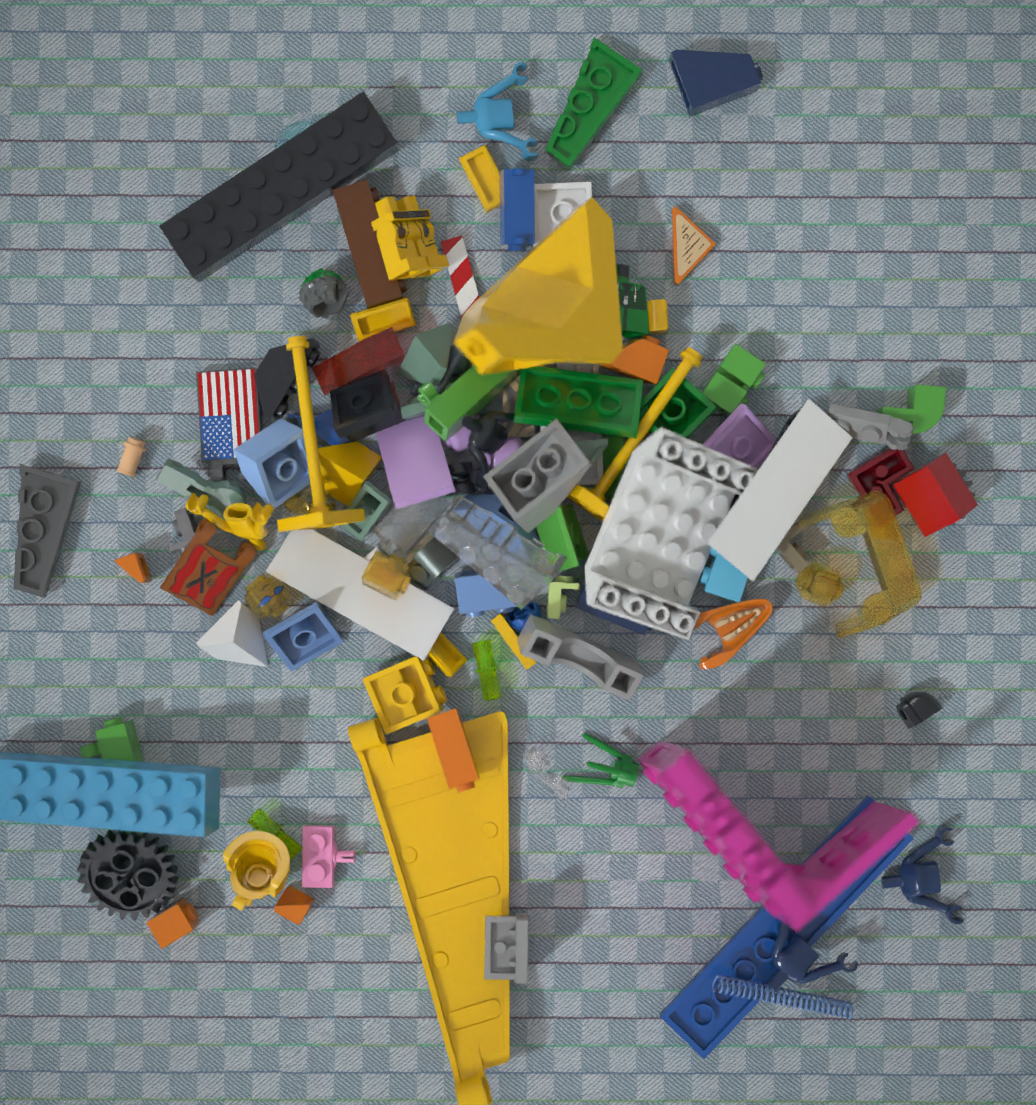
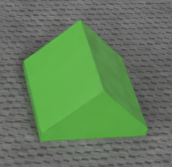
[536,504,589,574]

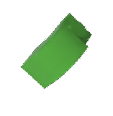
[876,385,946,435]

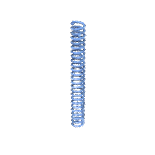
[712,975,854,1020]

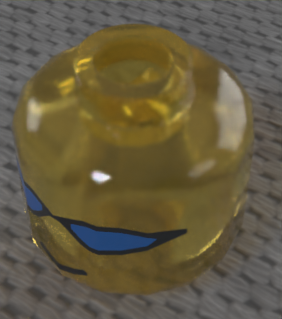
[244,573,290,619]

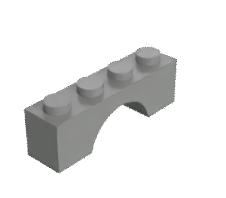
[517,614,644,701]

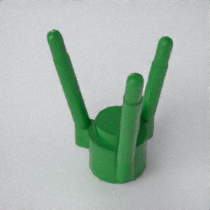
[562,733,639,788]

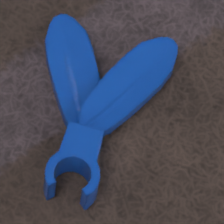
[288,409,350,446]

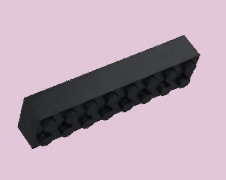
[159,91,399,282]

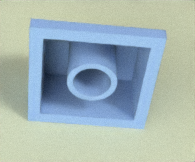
[233,418,310,509]

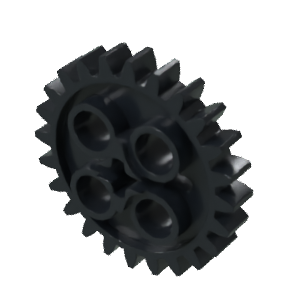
[77,829,179,920]

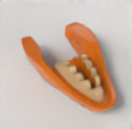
[693,599,773,669]

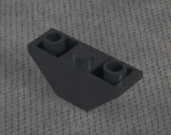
[254,338,321,422]

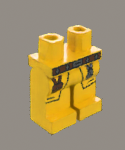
[371,196,449,280]

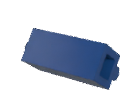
[499,168,535,251]

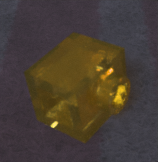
[362,551,412,600]

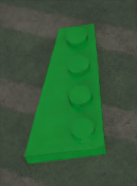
[545,37,643,170]

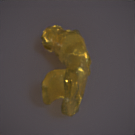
[284,491,336,515]

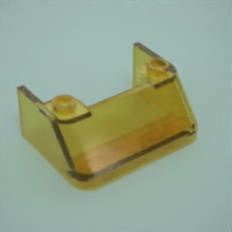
[798,491,922,639]

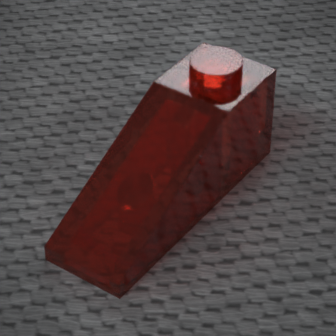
[312,327,405,396]

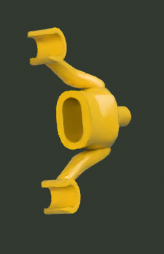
[186,493,274,551]

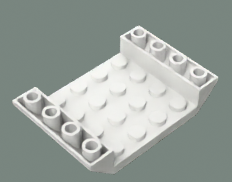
[585,428,759,640]

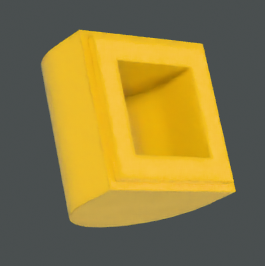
[647,299,669,335]

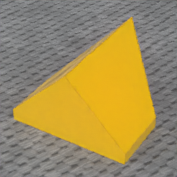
[318,441,382,507]

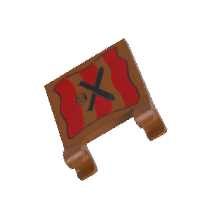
[160,518,257,616]

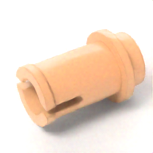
[116,437,147,477]

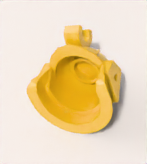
[223,831,290,911]

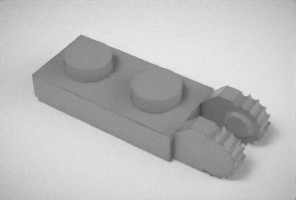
[827,404,914,451]

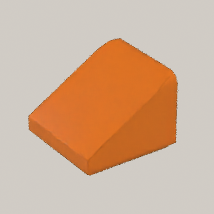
[114,553,152,583]

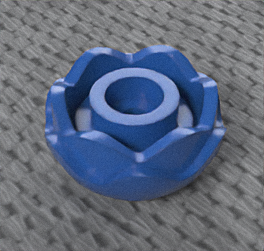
[506,600,542,633]

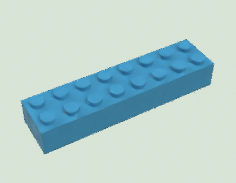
[0,751,220,837]

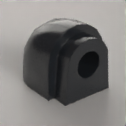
[896,692,943,729]

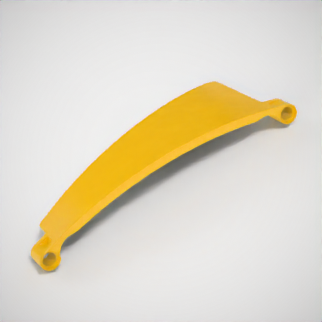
[348,711,510,1105]

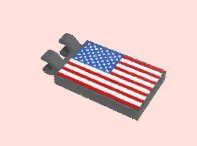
[196,367,262,482]

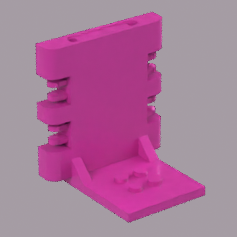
[637,741,919,931]

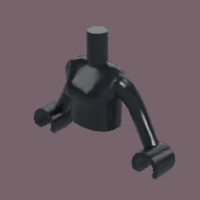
[462,408,516,493]

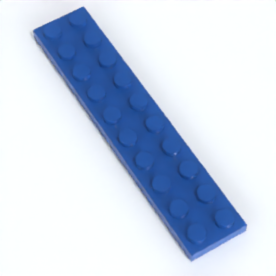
[659,795,914,1059]

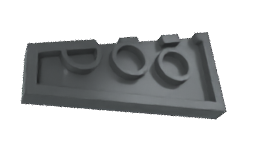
[14,464,81,597]

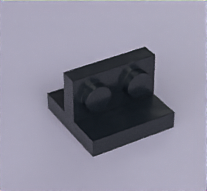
[330,369,406,442]

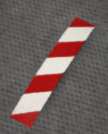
[441,236,479,318]

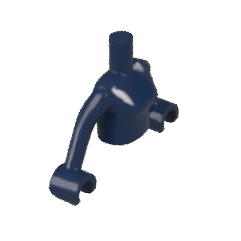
[881,825,964,924]
[766,921,858,992]

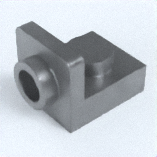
[168,508,198,556]

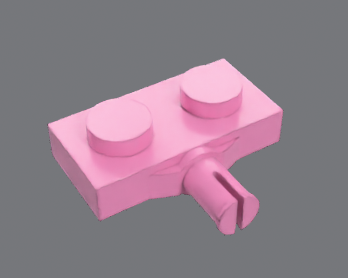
[302,825,356,888]

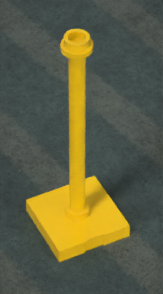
[277,336,366,532]
[567,347,703,522]

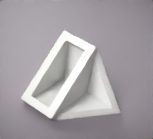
[196,600,268,667]

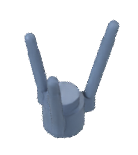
[410,345,471,395]

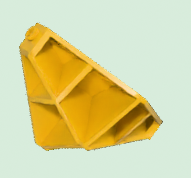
[454,197,623,374]

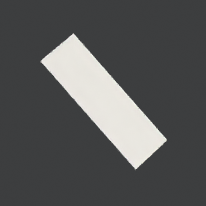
[708,399,853,581]
[265,529,454,661]

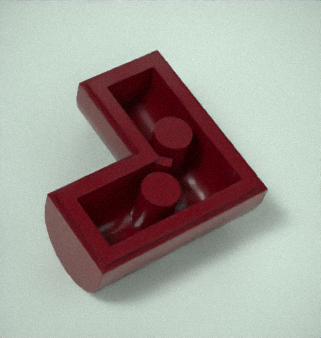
[846,448,915,526]

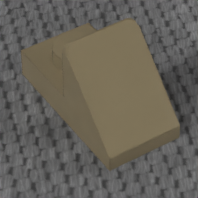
[775,524,809,573]

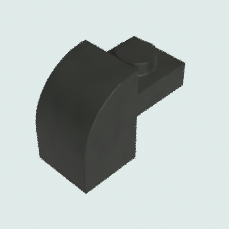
[404,520,474,590]

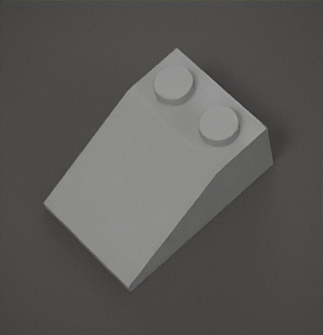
[483,419,591,533]

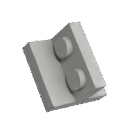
[484,912,528,984]

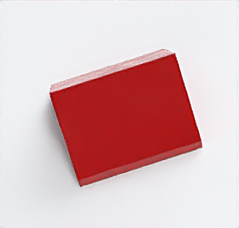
[892,453,978,537]

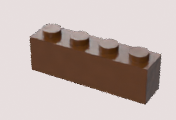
[332,180,407,308]

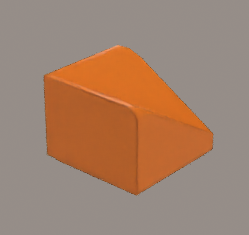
[273,886,314,925]

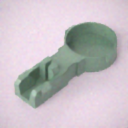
[156,459,247,520]

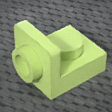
[546,576,580,619]

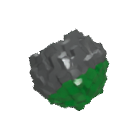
[299,268,349,318]

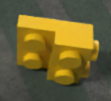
[362,656,447,735]

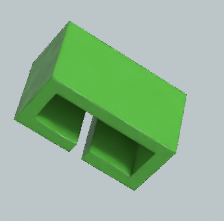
[702,343,766,417]

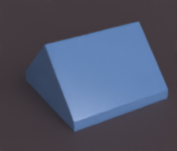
[263,602,343,672]

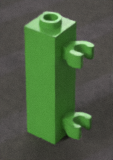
[417,364,521,442]
[80,717,144,834]

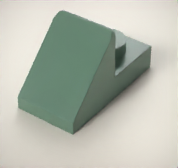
[341,480,391,541]

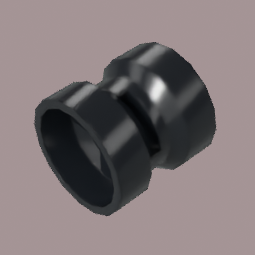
[446,462,476,496]

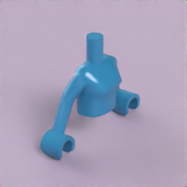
[456,62,539,161]

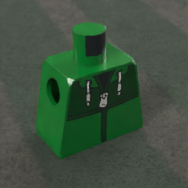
[616,264,649,339]

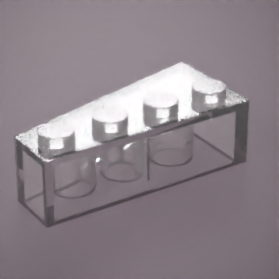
[427,494,568,610]

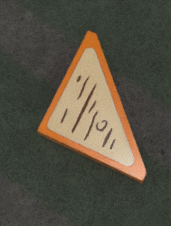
[671,206,716,286]

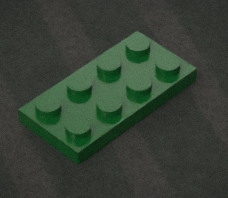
[514,366,643,438]

